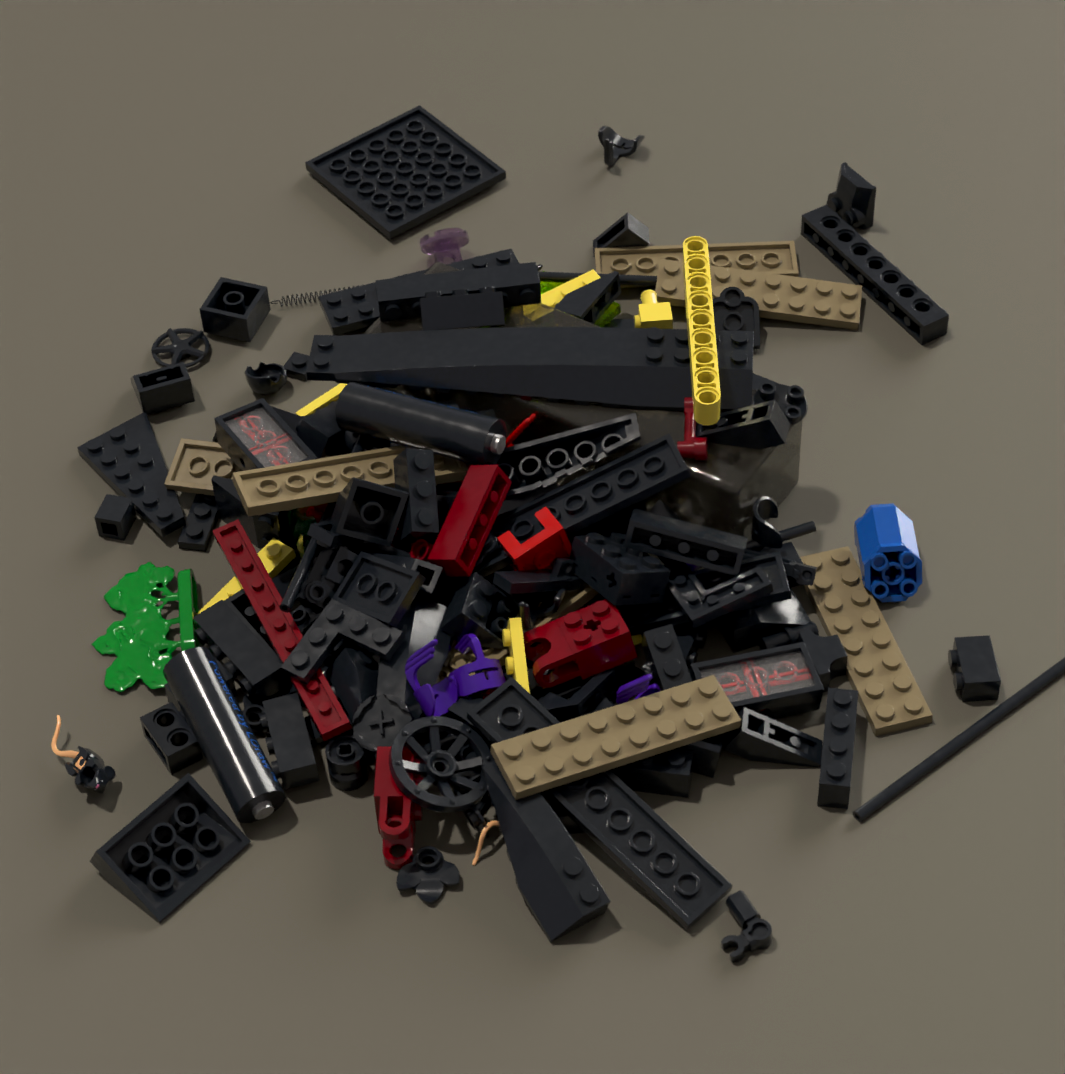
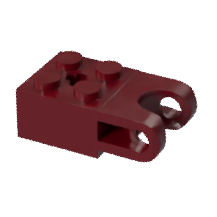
[523,599,637,688]
[374,746,423,869]

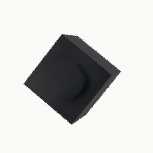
[94,494,137,541]

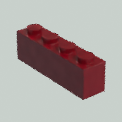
[427,465,512,577]

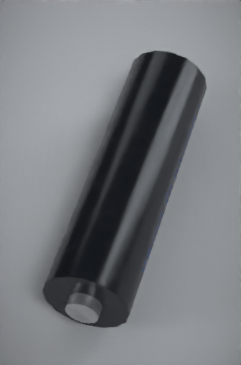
[335,382,507,465]
[163,647,286,823]

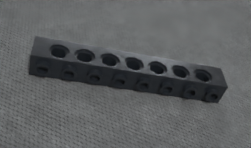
[801,205,949,345]

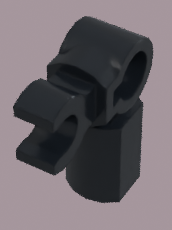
[721,890,772,963]

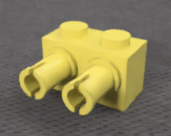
[634,290,673,329]

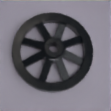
[389,716,493,812]

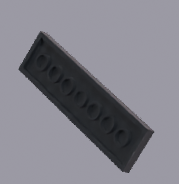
[319,248,520,335]

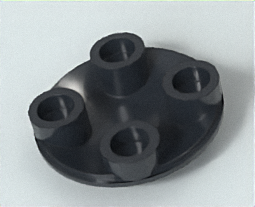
[751,382,808,426]

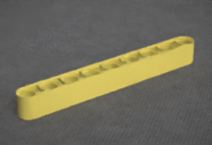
[683,236,721,426]

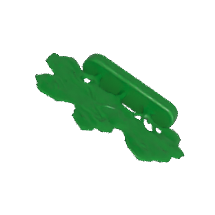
[91,562,201,692]

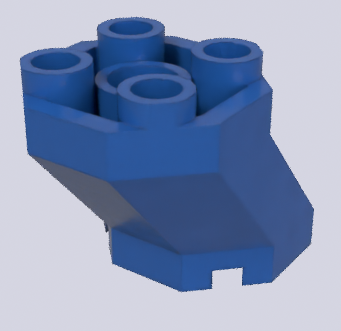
[854,503,922,602]

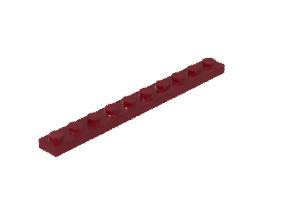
[212,519,352,741]

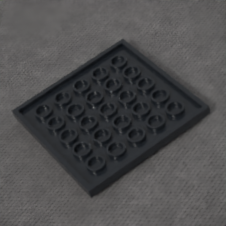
[305,105,506,239]

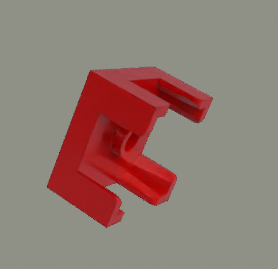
[497,506,572,571]

